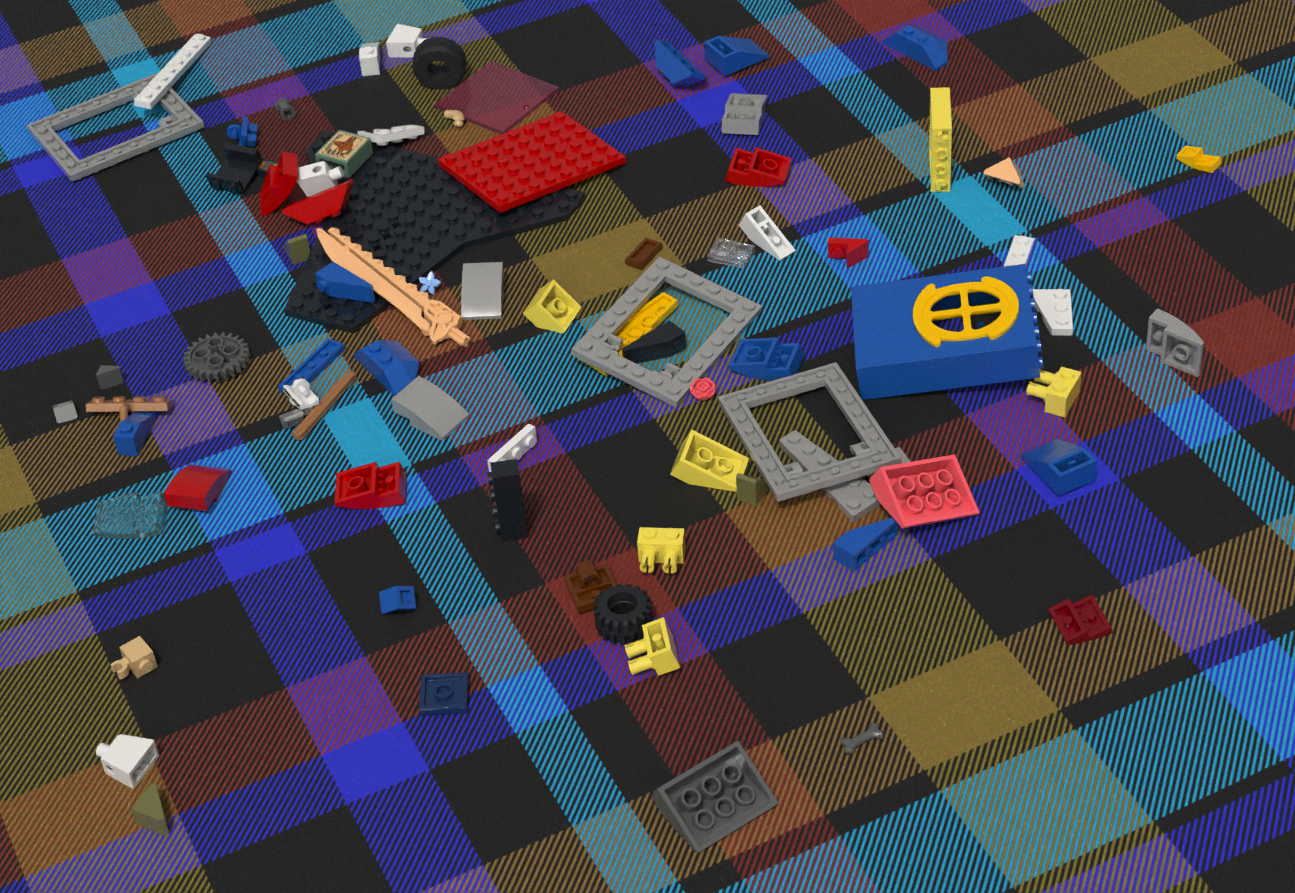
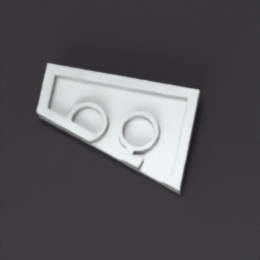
[358,125,424,145]
[1033,289,1073,336]

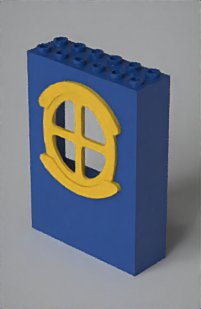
[851,264,1044,400]

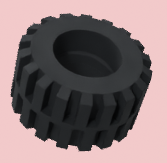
[593,584,653,645]

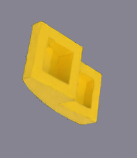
[1176,146,1222,173]

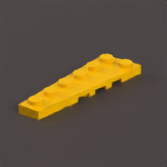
[579,292,678,376]

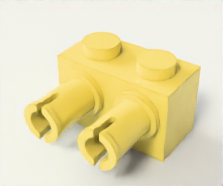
[1026,367,1082,417]
[637,527,686,574]
[624,617,680,676]

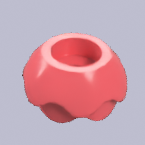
[690,377,716,401]

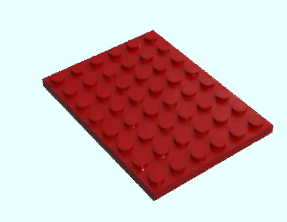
[438,111,626,213]

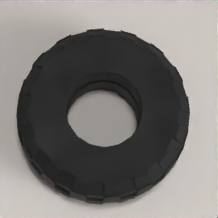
[412,37,466,90]

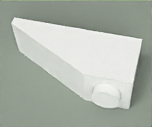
[359,42,380,76]
[739,206,796,261]

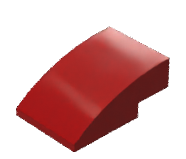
[725,147,792,187]
[260,151,298,216]
[335,462,406,509]
[164,465,231,511]

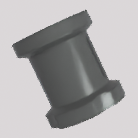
[275,98,296,121]

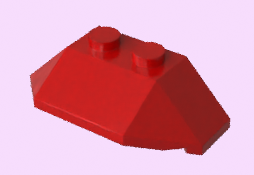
[282,179,354,224]

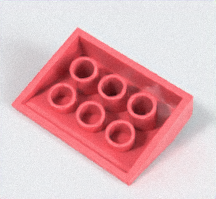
[869,454,980,529]

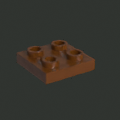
[564,561,617,613]

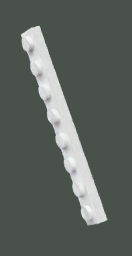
[134,34,211,109]

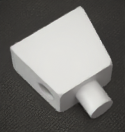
[386,24,427,57]
[296,161,344,197]
[96,734,159,789]

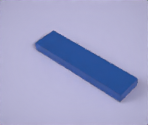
[278,338,345,394]

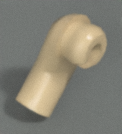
[444,110,465,127]

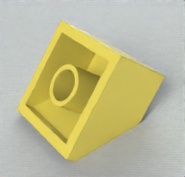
[523,279,581,333]

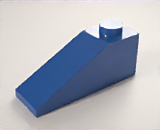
[315,262,375,303]
[113,411,158,456]
[833,517,898,572]

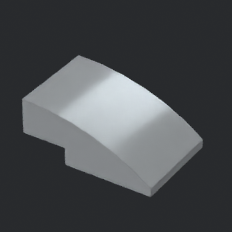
[722,93,767,135]
[461,262,504,320]
[1146,308,1204,377]
[391,376,469,441]

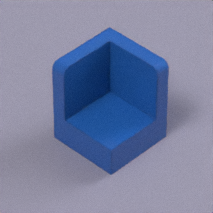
[379,586,416,614]

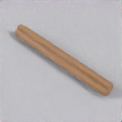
[292,370,356,441]

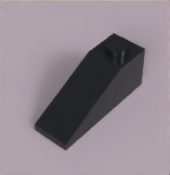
[622,320,686,364]

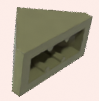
[283,234,310,265]
[736,473,769,506]
[131,783,170,835]

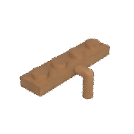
[86,396,173,422]

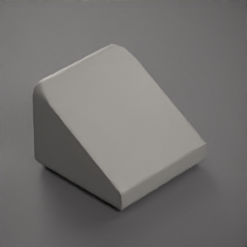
[53,400,77,423]
[279,409,304,429]

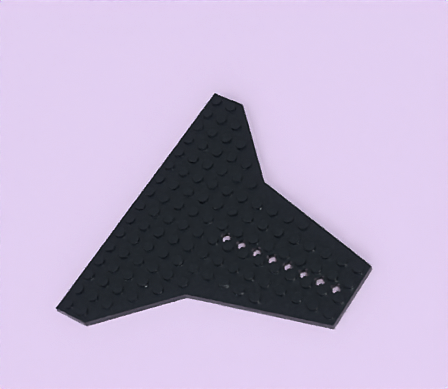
[284,131,586,334]

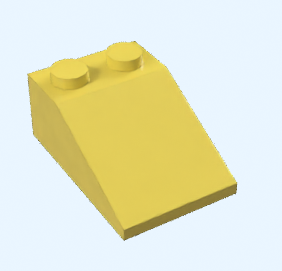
[670,429,749,492]

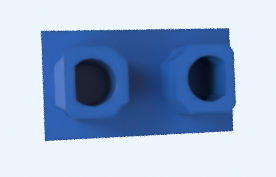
[227,116,258,147]

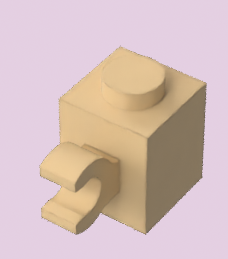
[111,636,158,679]

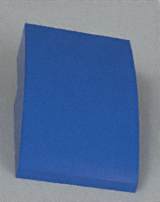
[728,338,804,381]

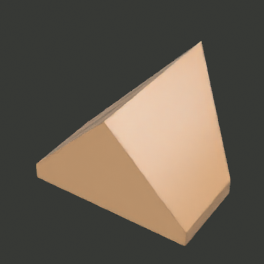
[983,157,1025,189]

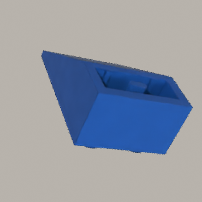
[704,36,770,76]
[1021,439,1097,496]

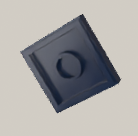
[419,672,469,716]

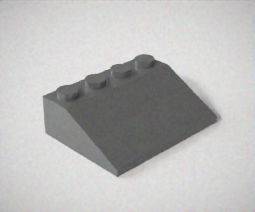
[651,741,779,854]

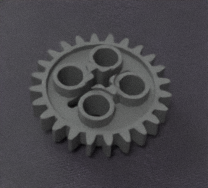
[183,332,250,383]

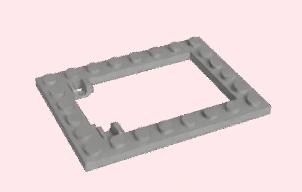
[27,73,204,182]
[571,256,762,408]
[718,362,901,502]

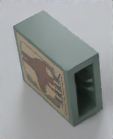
[315,130,373,178]

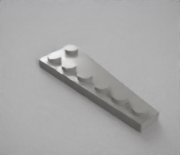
[779,430,881,522]

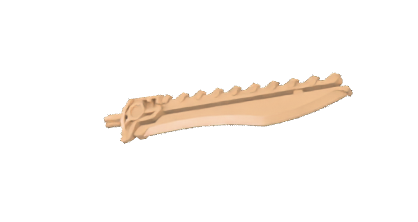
[316,228,471,347]

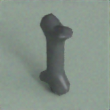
[840,723,884,754]

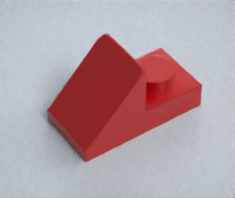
[828,238,868,268]

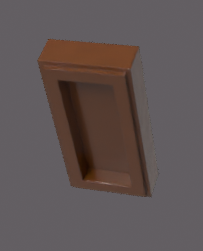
[625,238,663,270]

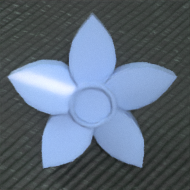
[419,272,442,295]

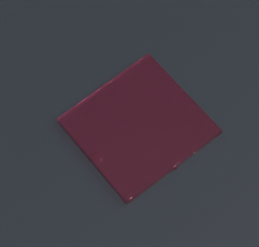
[434,61,559,134]

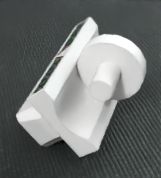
[283,378,319,416]

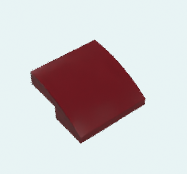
[1048,595,1113,644]

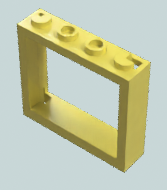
[929,88,952,192]

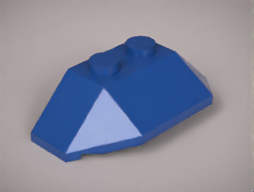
[883,25,948,71]
[655,39,707,87]
[353,340,420,396]

